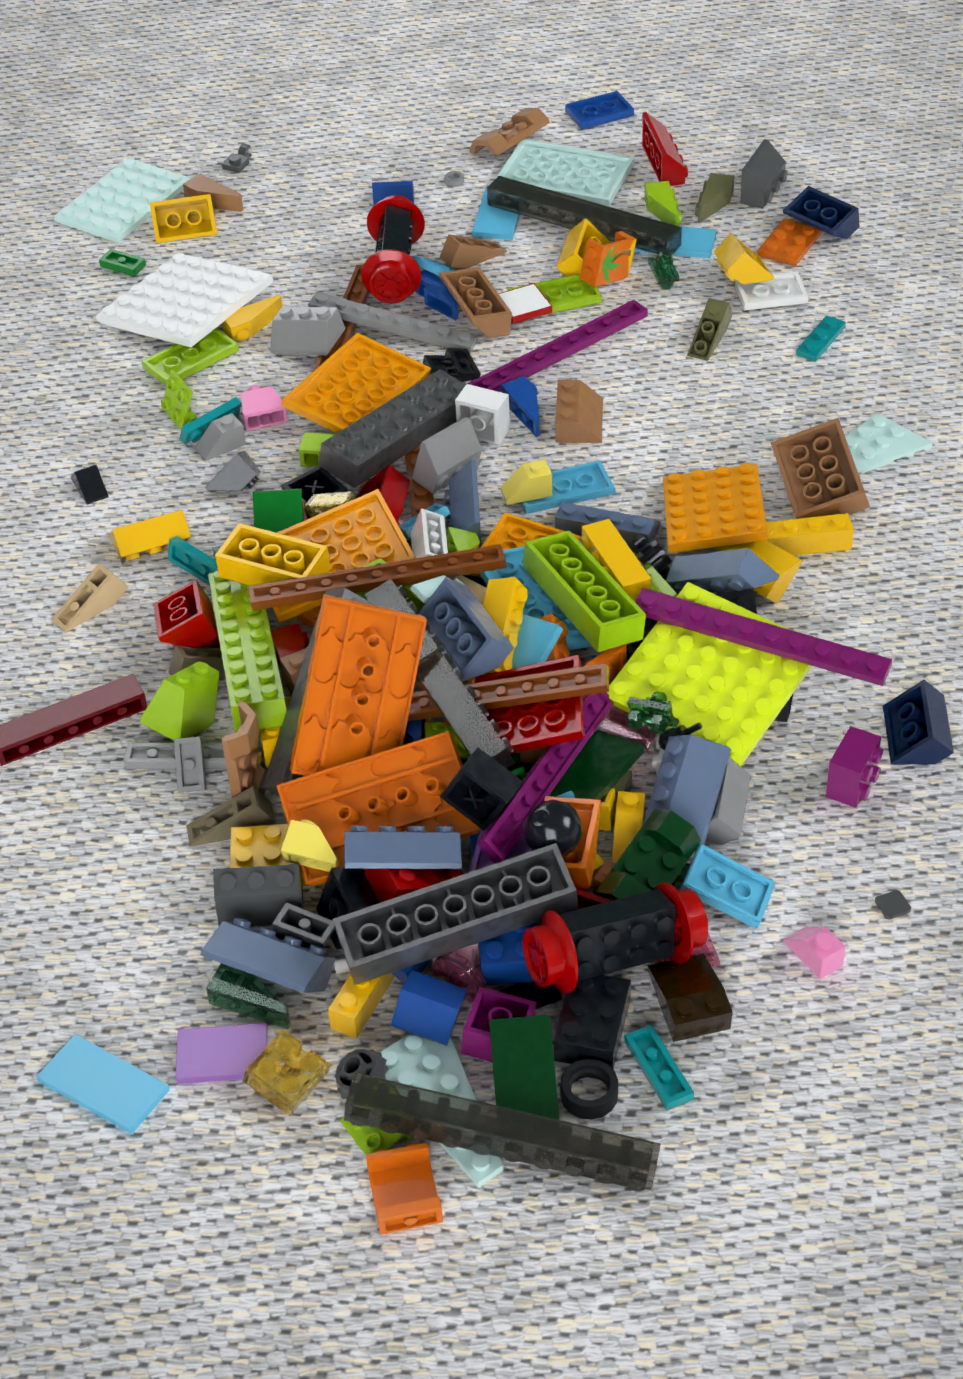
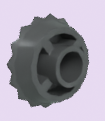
[335,1049,389,1103]

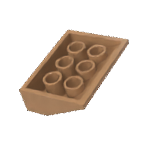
[771,418,870,519]

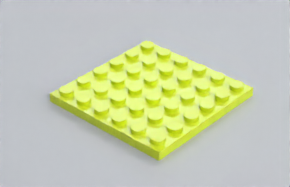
[607,582,812,766]

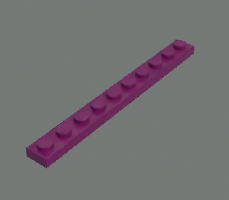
[467,300,648,392]
[635,588,892,686]
[477,692,614,864]

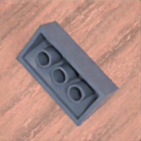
[445,460,481,548]
[555,502,661,553]
[666,548,780,595]
[417,577,514,681]
[642,735,731,846]
[344,825,462,869]
[200,918,336,993]

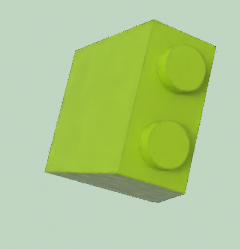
[140,661,219,740]

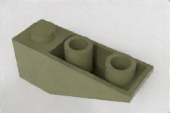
[695,173,735,222]
[687,298,732,361]

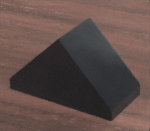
[71,465,109,505]

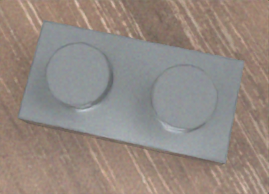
[174,737,206,793]

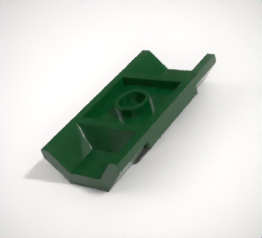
[594,809,701,900]

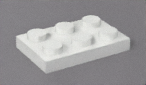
[735,271,808,311]

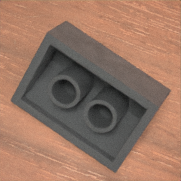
[740,139,788,209]
[213,864,304,926]

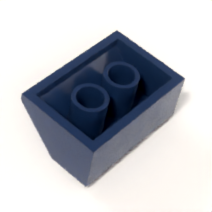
[783,186,860,239]
[883,680,954,765]

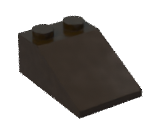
[647,953,733,1042]

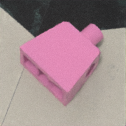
[241,385,288,431]

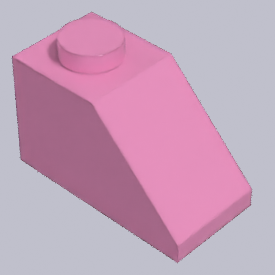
[783,926,845,979]

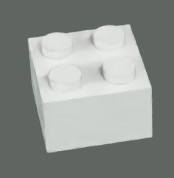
[455,384,510,445]

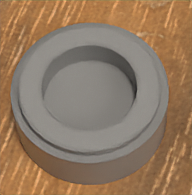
[444,171,464,187]

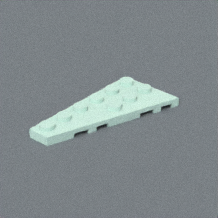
[845,413,933,473]
[380,1033,503,1187]

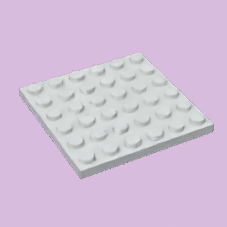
[96,253,274,347]

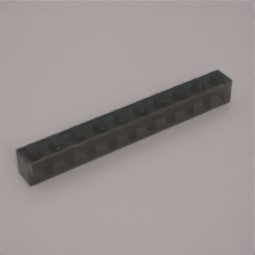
[487,176,682,258]
[365,579,515,768]
[344,1073,661,1191]

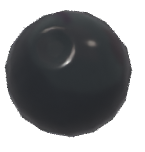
[524,800,583,858]

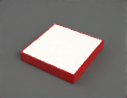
[499,283,552,324]

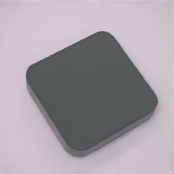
[875,890,911,920]

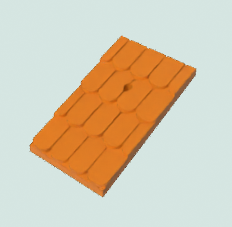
[290,594,427,776]
[276,731,481,886]

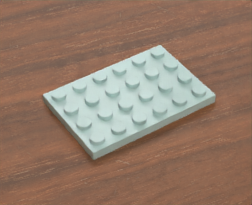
[495,139,634,207]
[54,158,191,243]

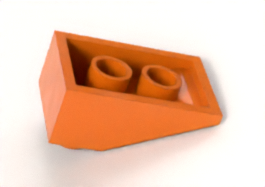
[544,796,601,889]

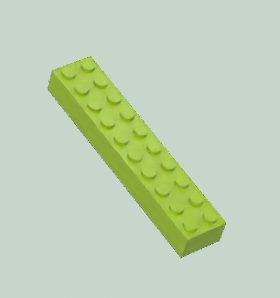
[208,570,287,732]

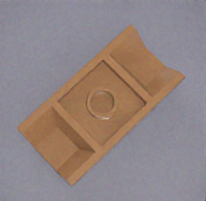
[470,108,550,156]
[222,701,266,798]

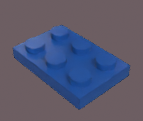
[565,91,634,130]

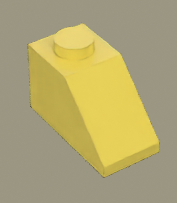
[501,459,553,505]
[281,820,340,872]

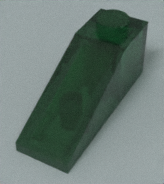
[206,963,291,1029]

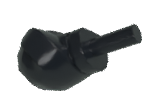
[658,722,702,751]

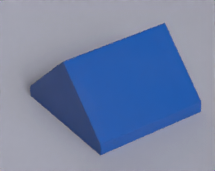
[372,181,414,205]
[391,970,467,1046]

